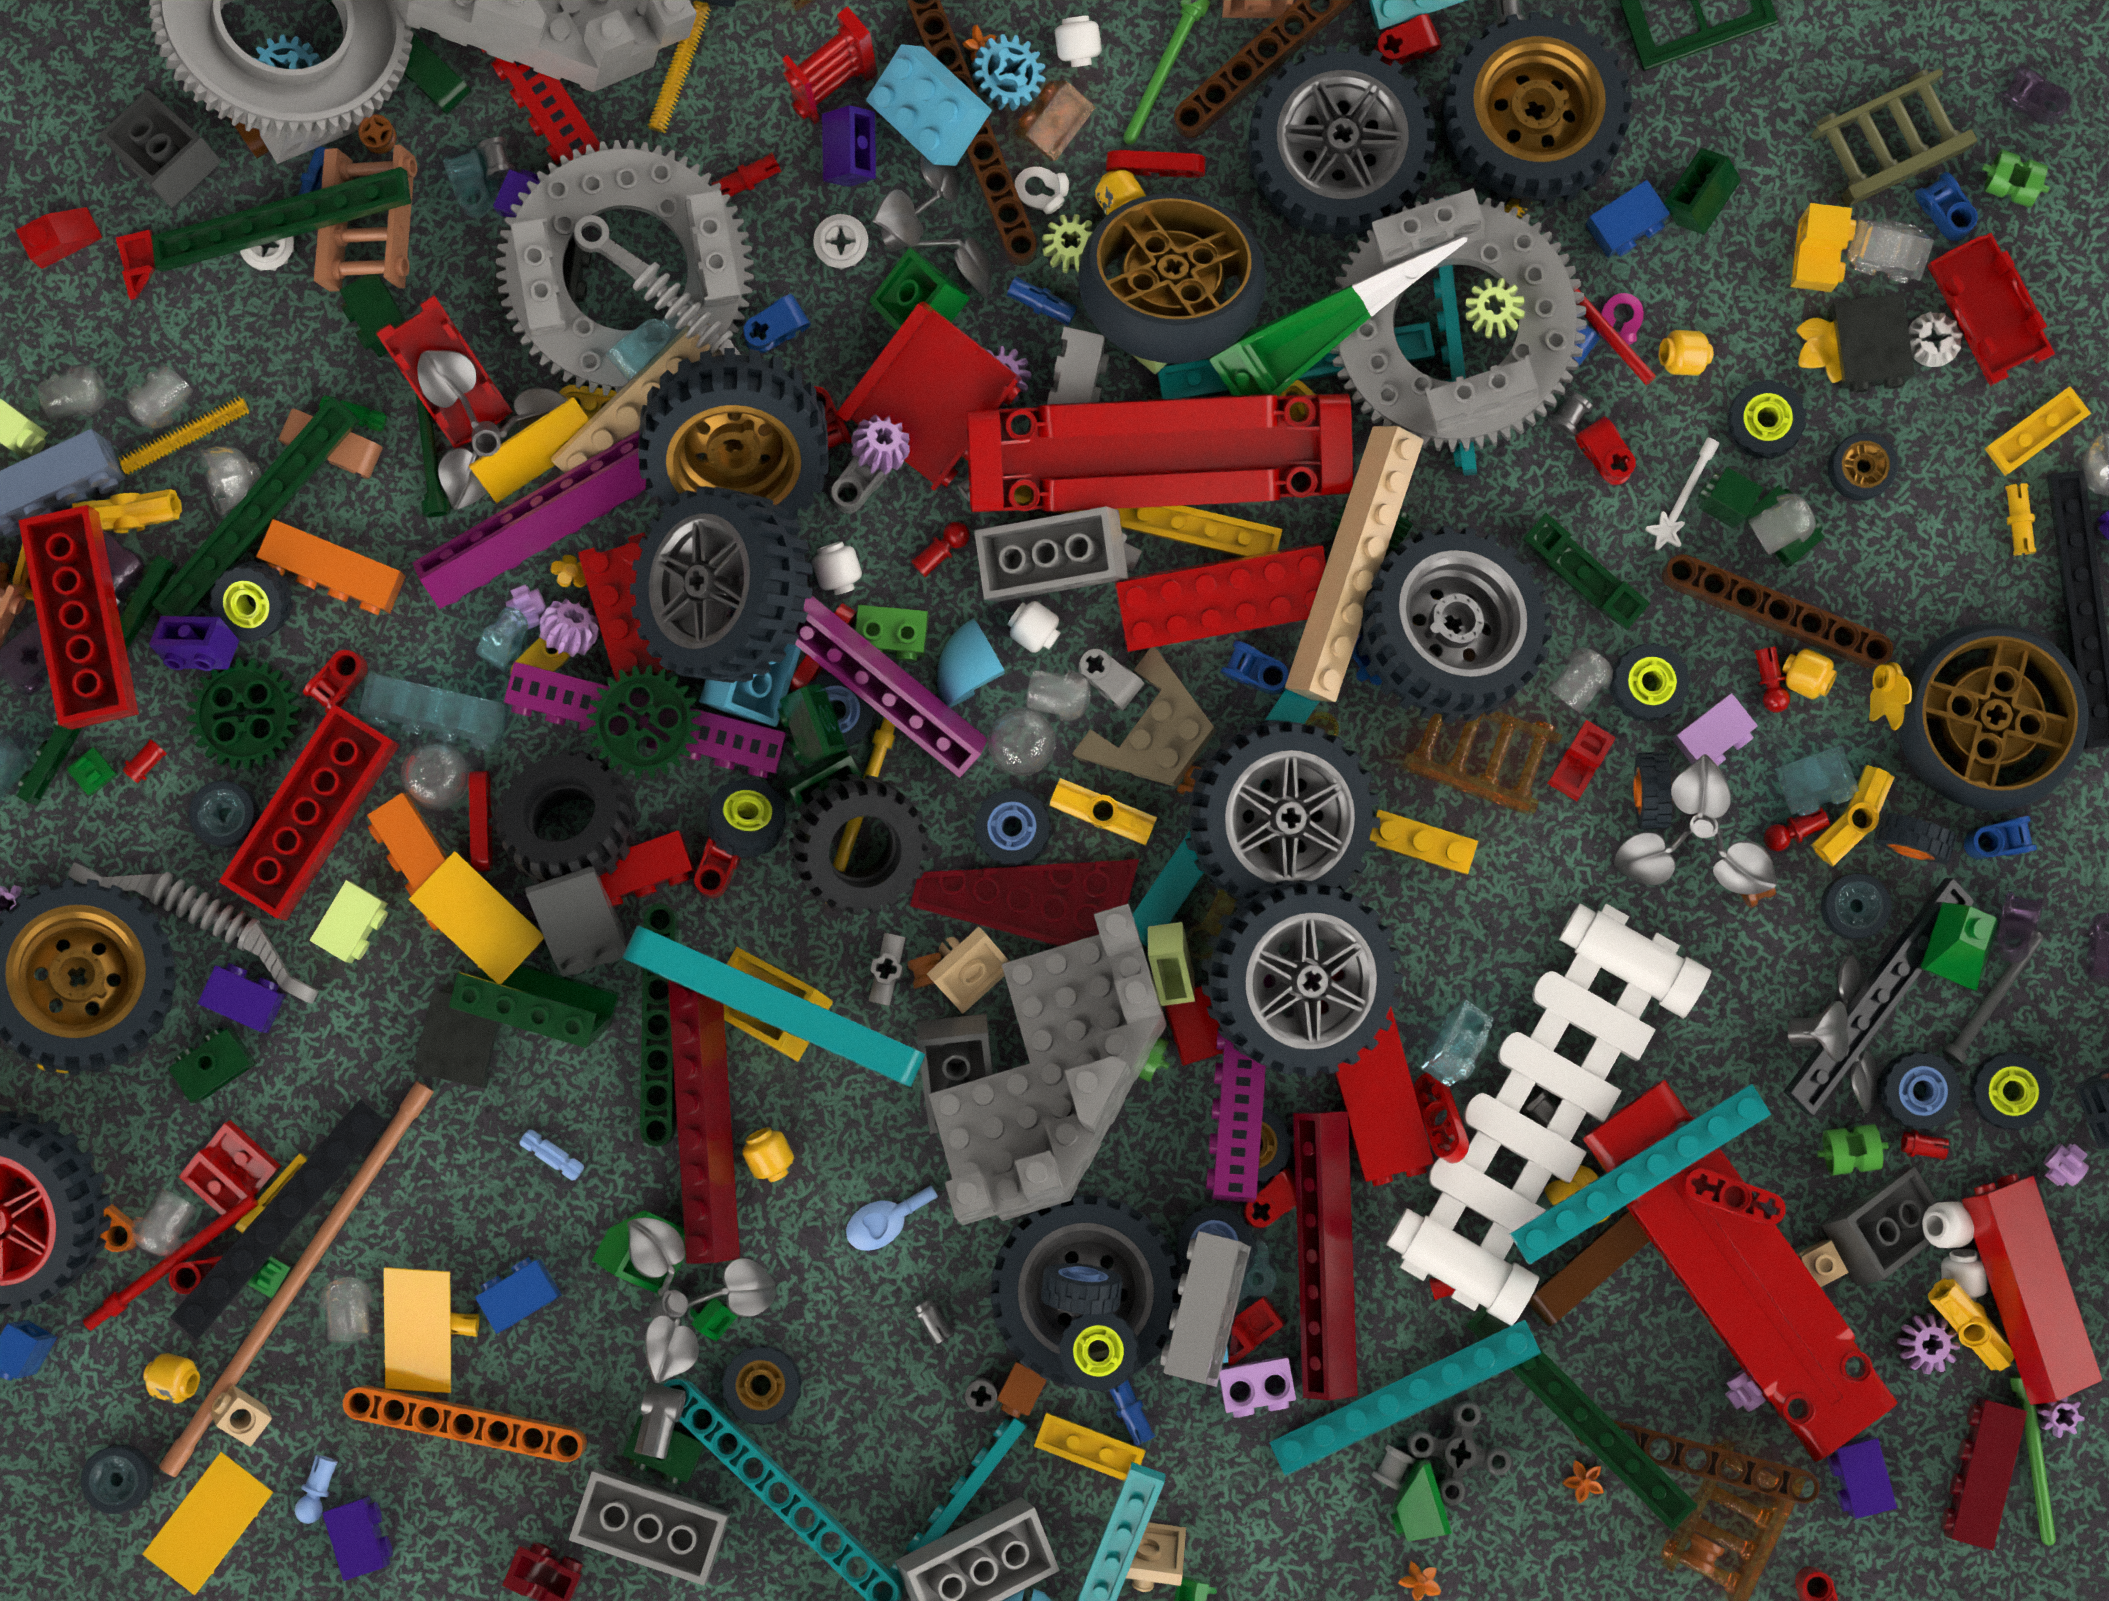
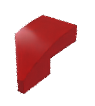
[116,230,156,300]

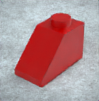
[15,207,103,269]

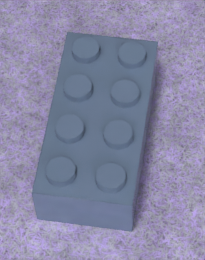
[0,429,126,538]

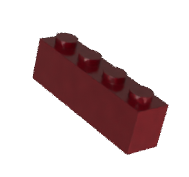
[1941,1397,2028,1551]

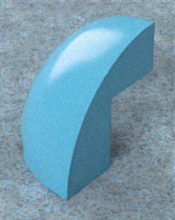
[937,618,1005,708]

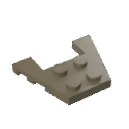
[1072,647,1217,787]

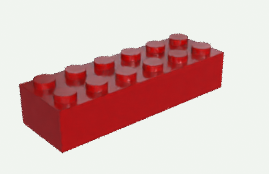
[18,505,139,730]
[1114,543,1326,652]
[218,704,400,921]

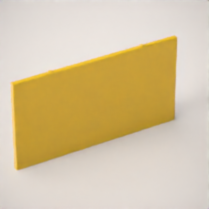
[468,397,589,504]
[408,851,544,984]
[383,1267,451,1393]
[142,1452,274,1595]

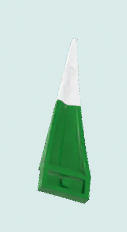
[1209,235,1468,396]

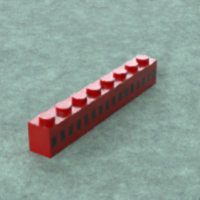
[481,49,600,165]

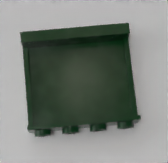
[449,963,620,1048]

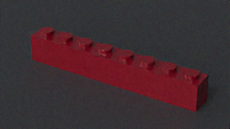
[668,981,740,1264]
[1293,1111,1358,1401]

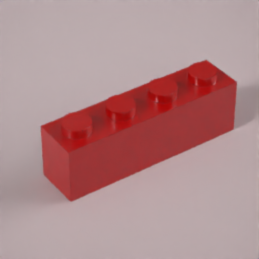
[600,830,696,908]

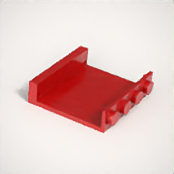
[836,301,1022,491]

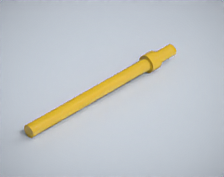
[825,717,896,903]

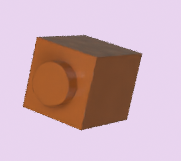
[997,1360,1047,1418]

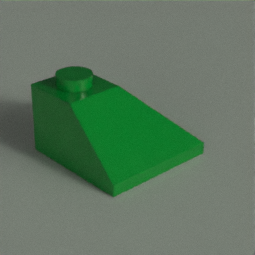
[869,247,970,331]
[1921,902,1999,991]
[592,1210,686,1295]
[1390,1458,1452,1542]

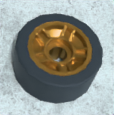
[1828,433,1898,501]

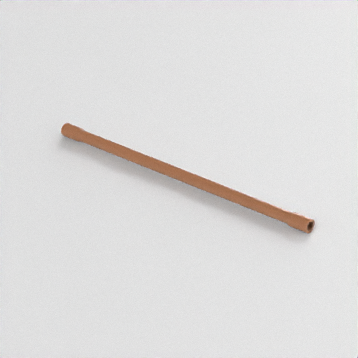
[159,1080,435,1477]

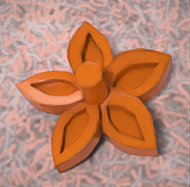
[962,25,996,62]
[1562,1460,1604,1504]
[1398,1561,1441,1601]

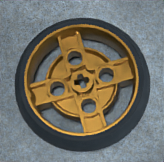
[1078,193,1266,363]
[1898,623,2089,811]

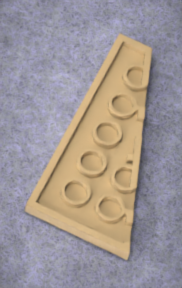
[551,314,720,473]

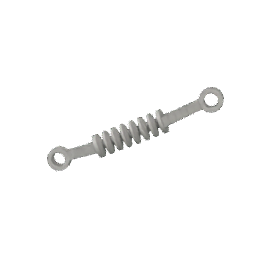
[574,215,741,356]
[67,862,319,1004]

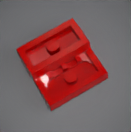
[1164,986,1223,1066]
[178,1120,282,1216]

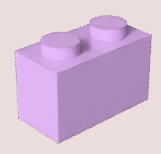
[1672,693,1758,766]

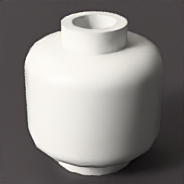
[1055,16,1102,67]
[812,541,862,595]
[1007,601,1061,653]
[1922,1202,1974,1248]
[1941,1249,1989,1302]

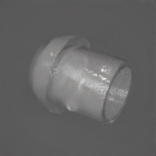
[126,364,194,430]
[38,365,107,421]
[1748,493,1816,556]
[1548,647,1613,714]
[1027,669,1091,721]
[131,1189,197,1257]
[318,1277,374,1343]

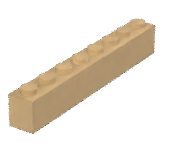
[1285,426,1424,702]

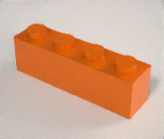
[256,519,406,616]
[367,792,448,933]

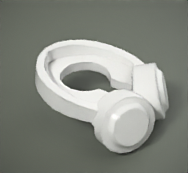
[1015,167,1069,215]

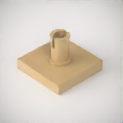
[927,927,1010,1014]
[1126,1522,1186,1592]

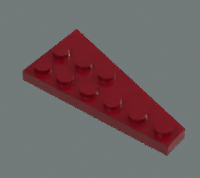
[910,859,1139,946]

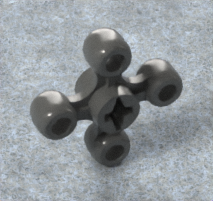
[1406,1399,1512,1506]

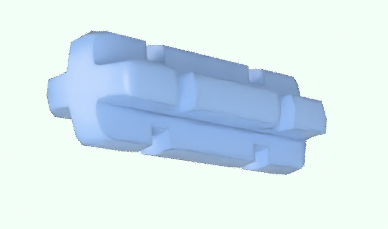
[519,1129,584,1180]

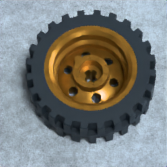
[1440,11,1632,208]
[638,348,829,521]
[0,878,176,1075]

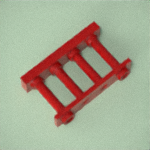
[782,6,878,125]

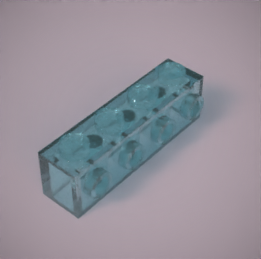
[359,672,510,752]

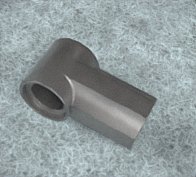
[634,1383,686,1460]

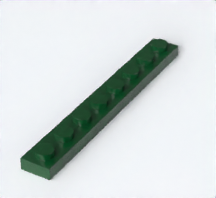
[151,167,411,272]
[151,396,361,616]
[16,555,178,806]
[1466,1306,1699,1532]

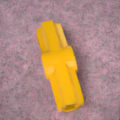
[72,489,182,533]
[1811,765,1895,866]

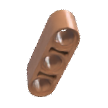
[278,409,383,479]

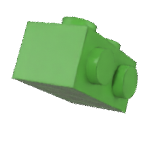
[856,605,929,662]

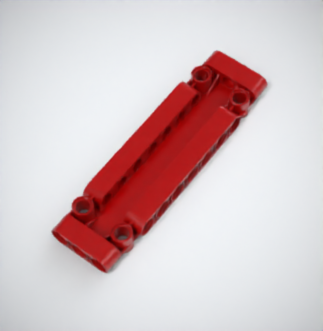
[966,393,1353,512]
[1582,1079,1898,1462]

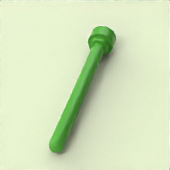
[1123,0,1211,145]
[2010,1374,2056,1546]

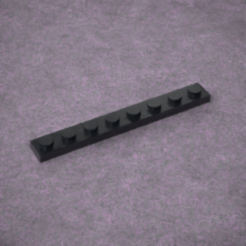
[2047,470,2109,749]
[1783,878,1975,1116]
[170,1099,388,1340]

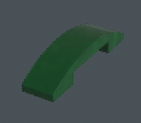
[1523,513,1650,630]

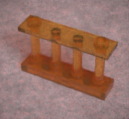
[1400,711,1563,816]
[1660,1438,1806,1601]

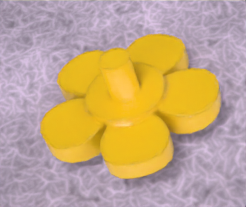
[550,555,587,588]

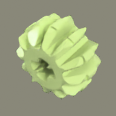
[1042,214,1093,273]
[1465,278,1525,339]

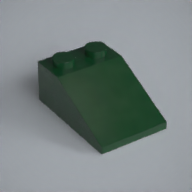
[778,684,849,765]

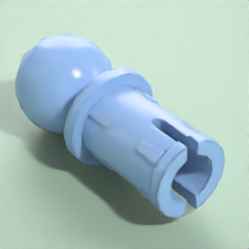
[295,1455,338,1524]

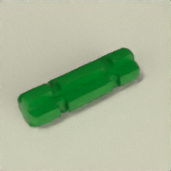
[319,395,387,432]

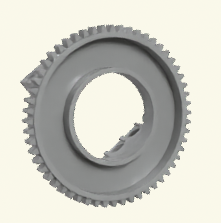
[149,0,413,164]
[496,140,754,396]
[1330,188,1586,452]

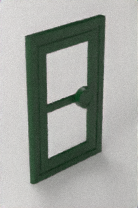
[1619,0,1778,71]

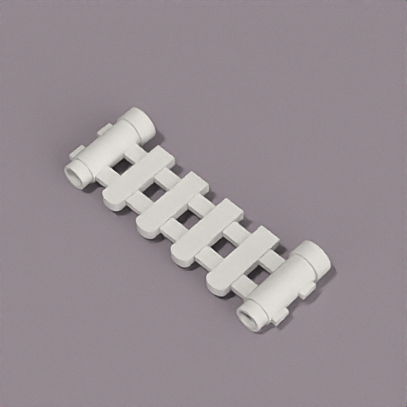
[1386,903,1711,1326]

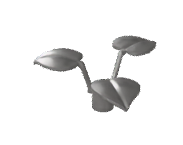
[872,154,992,298]
[417,350,568,510]
[1615,754,1778,894]
[1788,952,1879,1113]
[627,1218,777,1383]

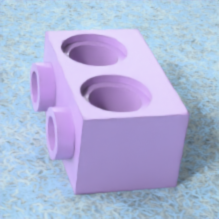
[1219,1356,1296,1418]

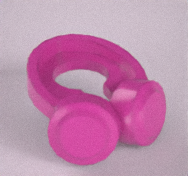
[1598,293,1644,345]

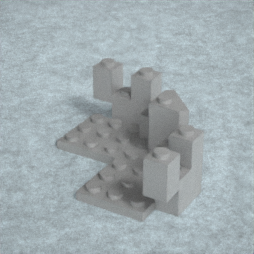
[393,0,697,92]
[929,904,1167,1225]

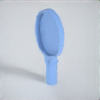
[846,1185,938,1251]

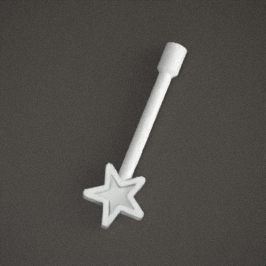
[1645,437,1720,550]

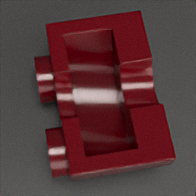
[502,1541,584,1601]

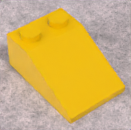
[723,947,833,1062]

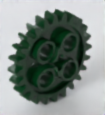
[186,657,302,771]
[586,665,702,780]

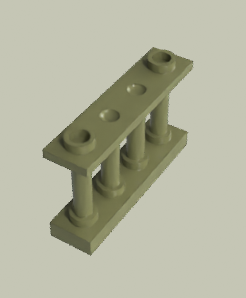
[1811,68,1978,208]

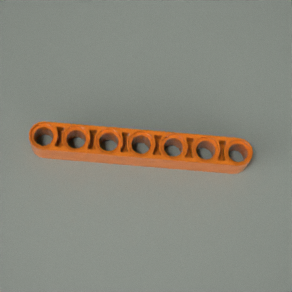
[343,1385,587,1462]

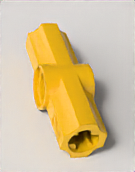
[1049,778,1157,846]
[1928,1278,2014,1371]

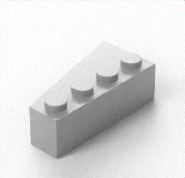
[1047,326,1110,404]

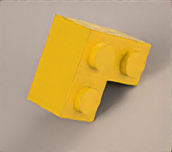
[1791,203,1856,292]

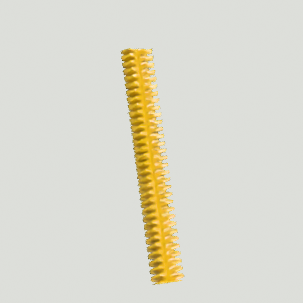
[648,1,711,133]
[118,396,249,475]

